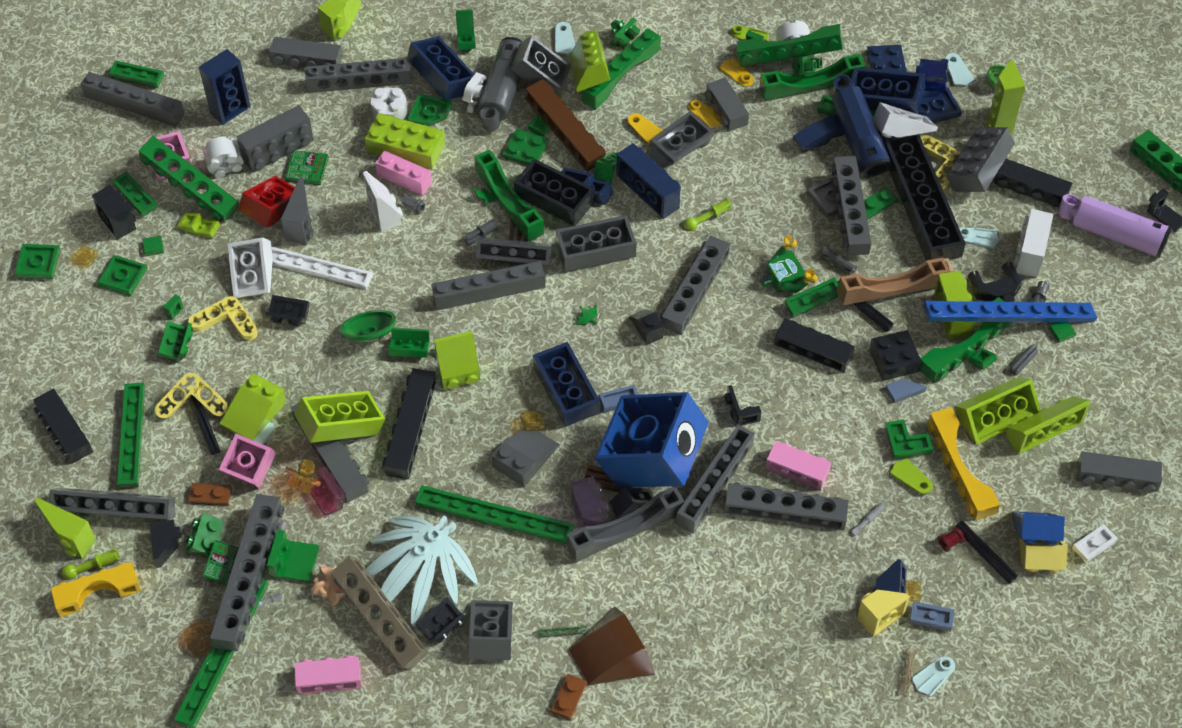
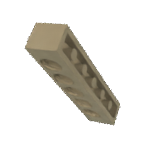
[331,556,429,669]

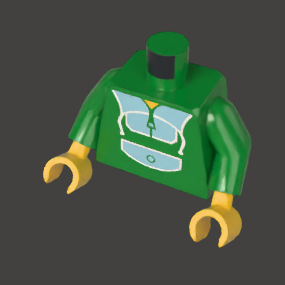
[760,235,818,294]

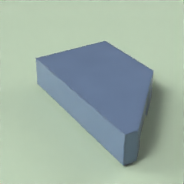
[885,379,927,403]

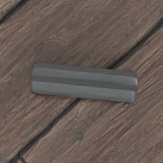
[1009,345,1038,375]

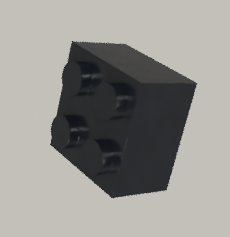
[92,185,136,240]
[869,330,922,381]

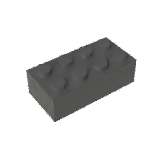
[236,105,314,172]
[946,127,1015,192]
[555,215,637,272]

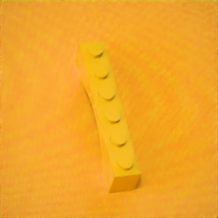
[927,407,1000,520]

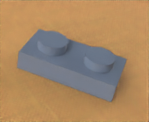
[910,601,955,632]

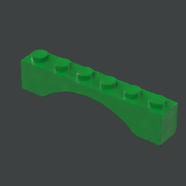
[737,24,843,67]
[582,28,661,110]
[759,54,866,101]
[474,149,544,241]
[919,297,1013,383]

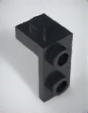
[1147,188,1182,232]

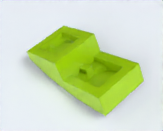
[177,212,221,238]

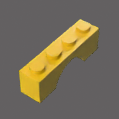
[51,562,141,617]

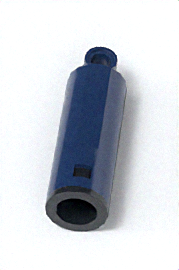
[831,74,892,178]

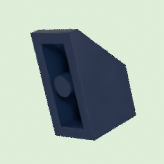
[873,559,907,593]

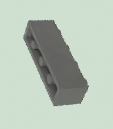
[269,37,343,67]
[476,237,553,265]
[1077,451,1162,493]

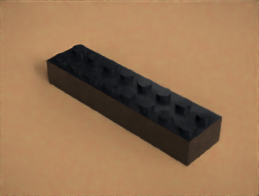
[883,134,966,261]

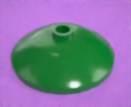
[340,310,397,343]

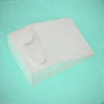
[873,103,938,138]
[363,171,403,232]
[227,238,273,298]

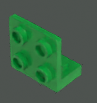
[267,529,319,583]

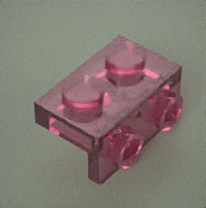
[307,466,345,516]

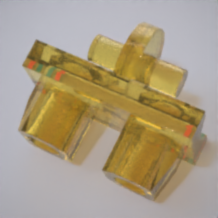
[284,459,322,495]

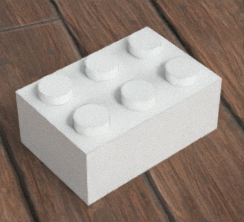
[1013,209,1053,278]

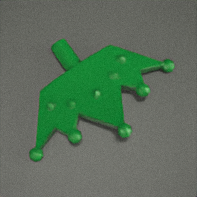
[471,187,496,206]
[573,305,598,325]

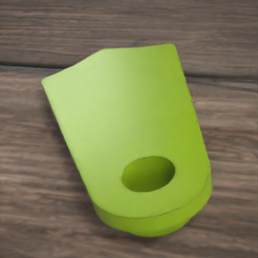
[730,25,769,41]
[890,458,933,495]

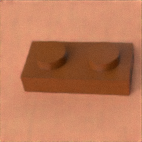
[188,483,232,506]
[551,674,587,720]

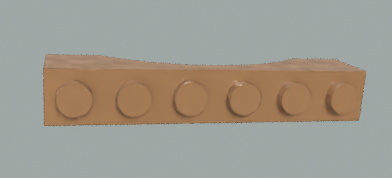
[836,258,951,305]

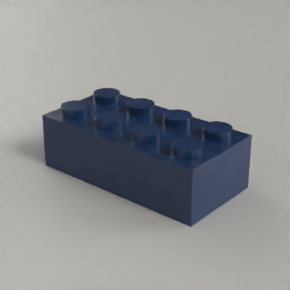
[407,36,475,101]
[199,49,251,125]
[851,67,926,114]
[616,143,681,219]
[533,342,600,427]

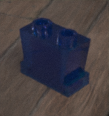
[916,59,949,93]

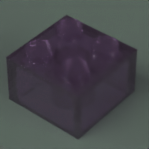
[570,476,609,528]

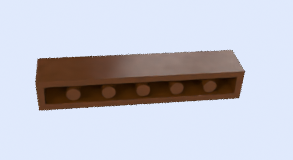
[525,79,606,172]

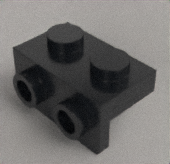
[265,295,310,326]
[415,597,466,644]

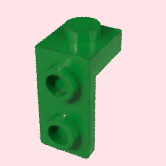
[456,9,476,51]
[594,152,618,185]

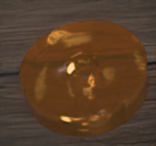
[184,621,214,655]

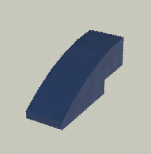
[792,114,844,150]
[561,168,613,205]

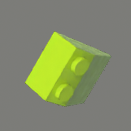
[317,0,361,41]
[434,331,481,389]
[220,373,286,441]
[34,498,96,559]

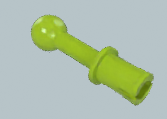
[683,198,732,231]
[61,548,120,580]

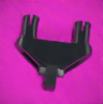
[967,261,1024,302]

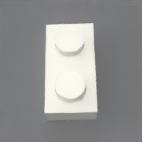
[1072,524,1118,563]

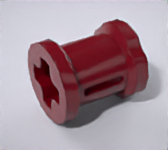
[937,526,965,552]

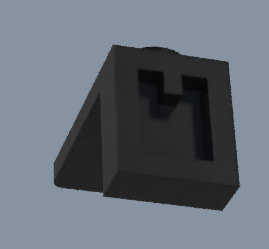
[724,385,762,426]

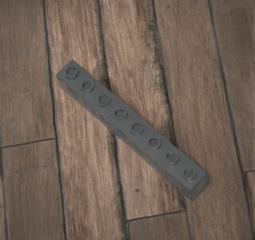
[210,494,284,651]

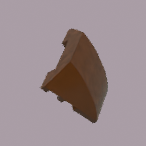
[569,606,655,685]

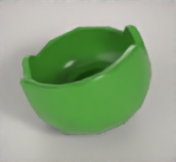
[986,64,1006,89]

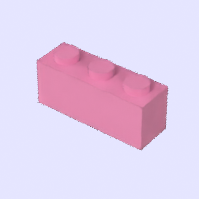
[375,151,432,196]
[765,441,831,490]
[295,656,362,694]

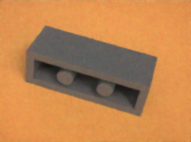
[705,77,749,131]

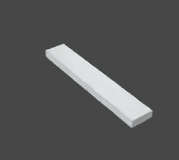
[271,247,373,289]

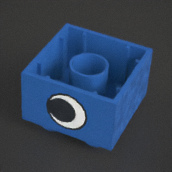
[595,392,709,488]

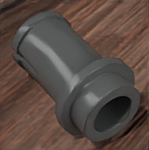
[402,194,426,213]

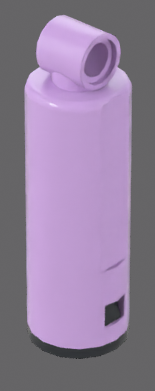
[1058,194,1172,258]

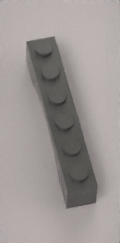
[567,487,685,562]

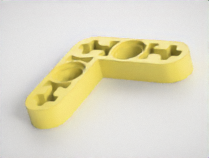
[921,135,961,190]
[188,296,258,341]
[155,372,229,419]

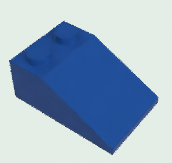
[1012,511,1065,545]

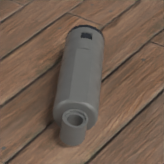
[478,37,523,131]

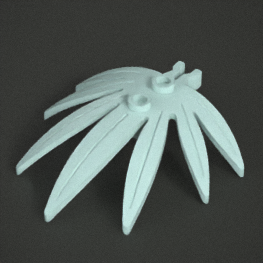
[356,516,478,627]

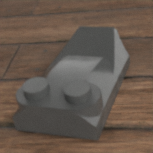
[649,111,714,169]

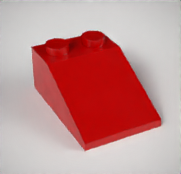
[238,175,295,228]

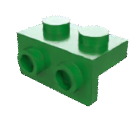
[156,321,193,363]
[389,328,430,359]
[185,513,225,558]

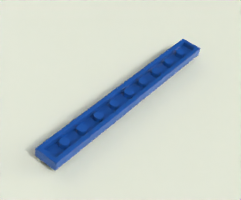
[922,301,1097,322]

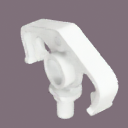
[462,72,487,113]

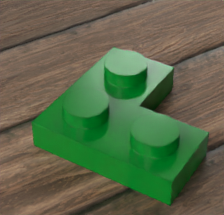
[884,419,933,459]

